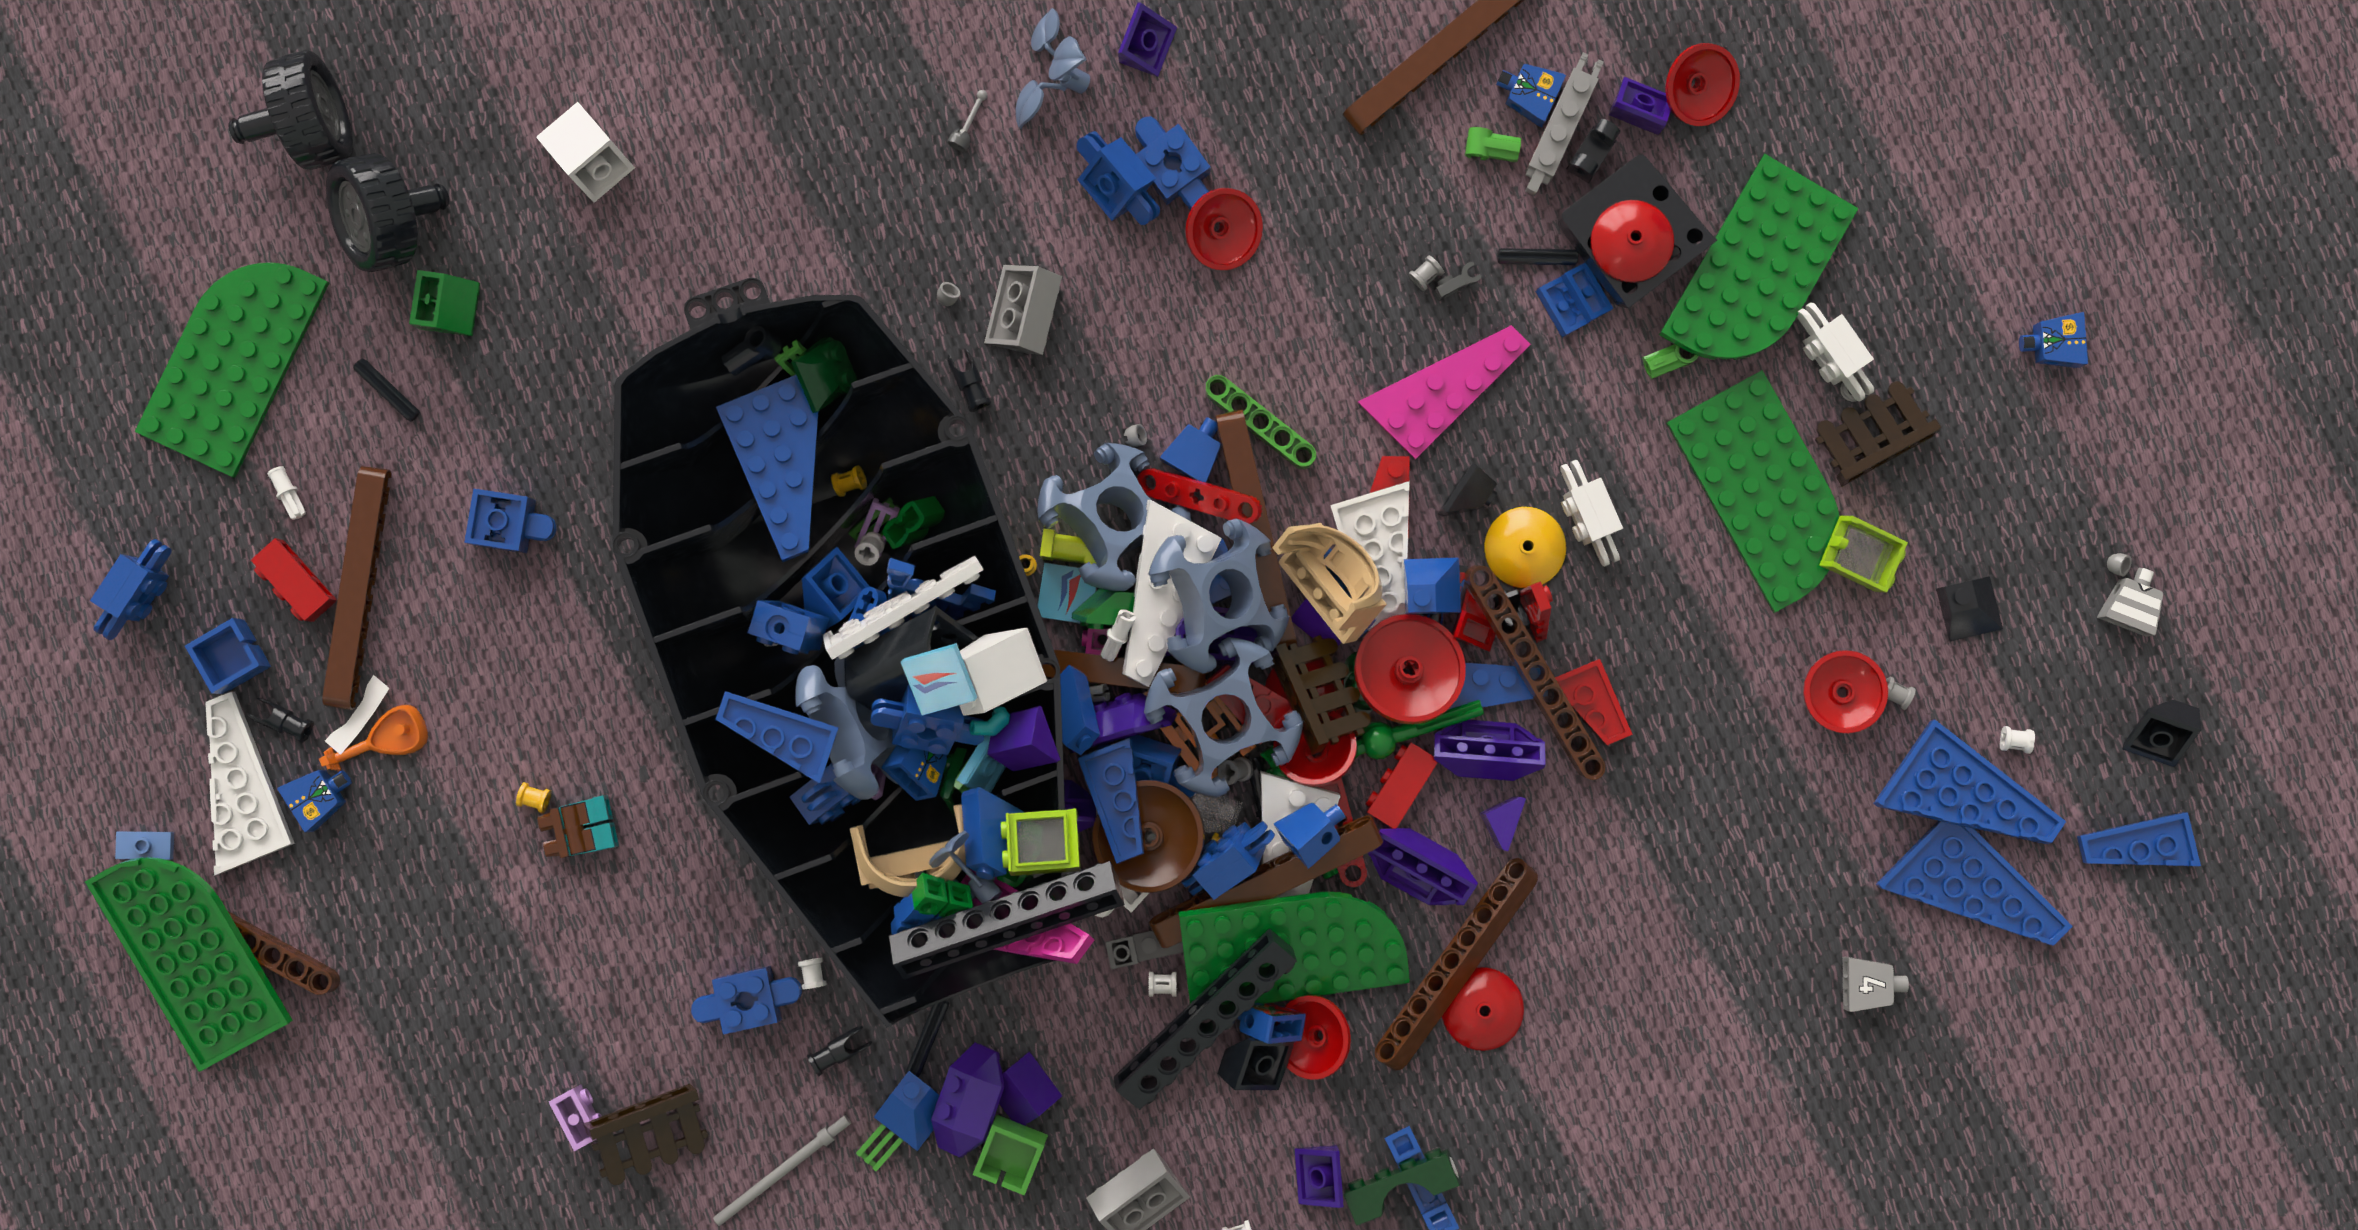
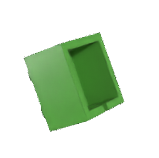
[973,1115,1048,1195]

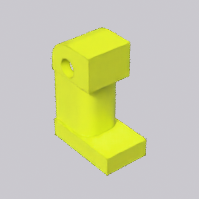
[1040,529,1097,565]

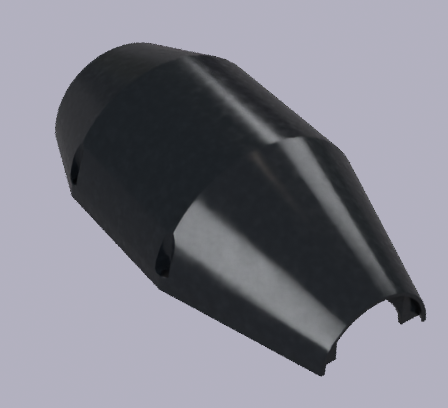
[613,277,1067,1028]

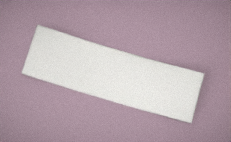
[325,675,389,755]

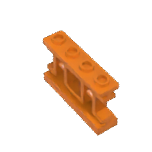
[1143,664,1256,779]

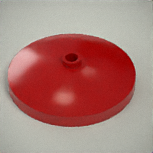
[1354,614,1466,724]

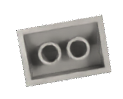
[984,265,1062,355]
[1086,1148,1190,1230]

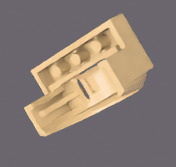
[1272,523,1387,644]
[850,804,966,897]

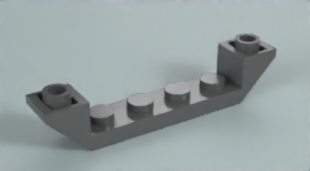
[1105,930,1183,969]

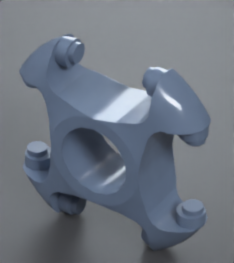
[1037,443,1191,591]
[1148,518,1290,674]
[1144,637,1303,797]
[795,657,898,800]

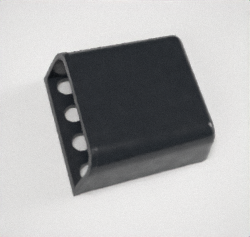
[1558,154,1717,308]
[844,606,979,711]

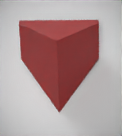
[1451,588,1496,652]

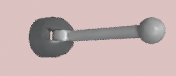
[947,90,988,153]

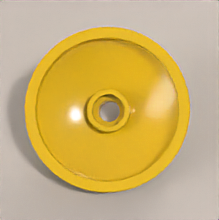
[1484,507,1566,588]

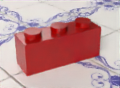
[251,538,337,622]
[1365,742,1438,829]

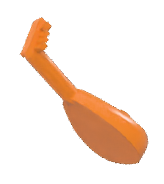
[319,705,428,771]

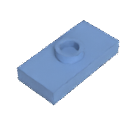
[115,831,174,860]

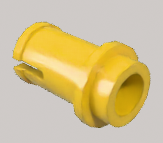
[1019,555,1037,576]

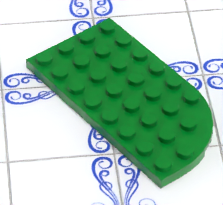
[1659,154,1858,360]
[135,263,329,478]
[1666,370,1839,613]
[85,857,293,1072]
[1178,892,1410,1005]

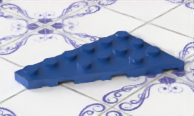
[716,375,818,562]
[1873,719,2066,844]
[1876,820,2073,946]

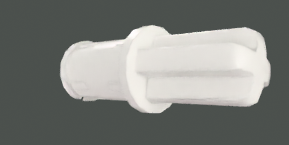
[267,466,306,520]
[1101,610,1136,662]

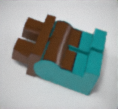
[537,795,619,858]

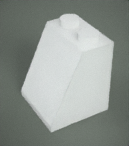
[537,102,635,203]
[959,628,1047,716]

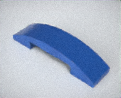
[1385,1126,1459,1230]

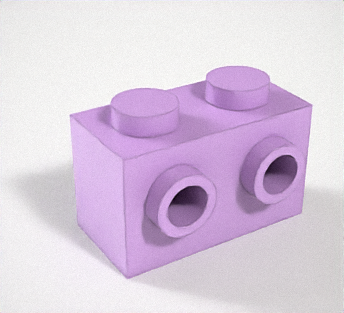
[549,1085,602,1151]

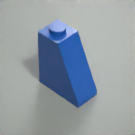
[1060,665,1100,755]
[961,787,1024,880]

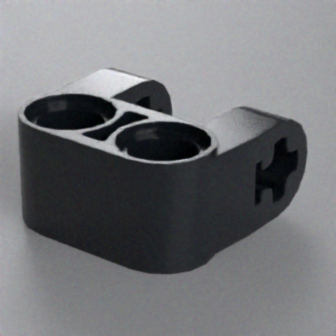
[1566,118,1620,184]

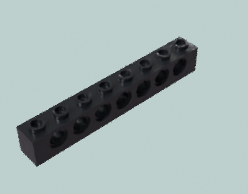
[889,861,1125,979]
[1114,928,1297,1110]

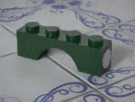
[1343,1148,1461,1226]

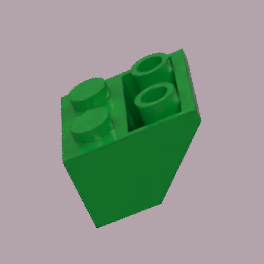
[409,270,481,336]
[1071,588,1135,631]

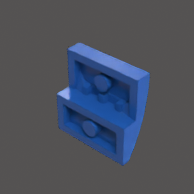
[1535,263,1613,338]

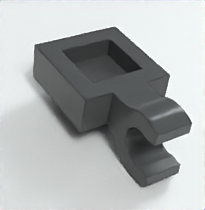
[1434,262,1481,301]

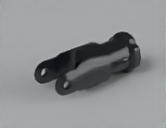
[947,348,991,412]
[248,698,314,743]
[807,1025,872,1076]

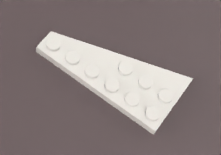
[1330,481,1409,631]
[1122,500,1222,687]
[822,556,983,660]
[206,691,295,876]
[1260,771,1340,899]

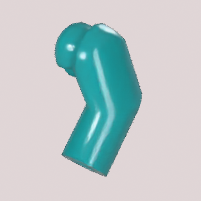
[969,706,1010,736]

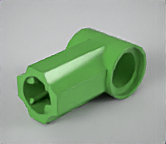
[1465,127,1521,162]
[1642,344,1699,379]

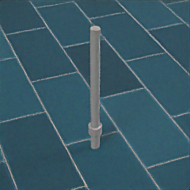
[713,1115,851,1226]

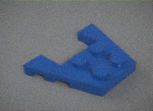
[887,558,996,625]

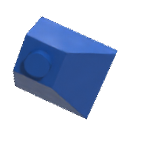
[802,547,870,629]
[1404,558,1461,614]
[874,1071,940,1151]

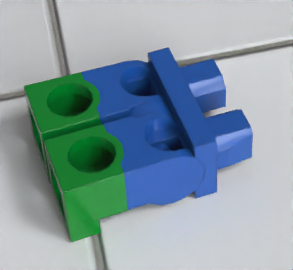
[891,873,973,935]

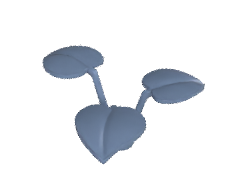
[1016,8,1090,130]
[929,831,1003,904]

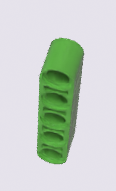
[1205,375,1316,469]

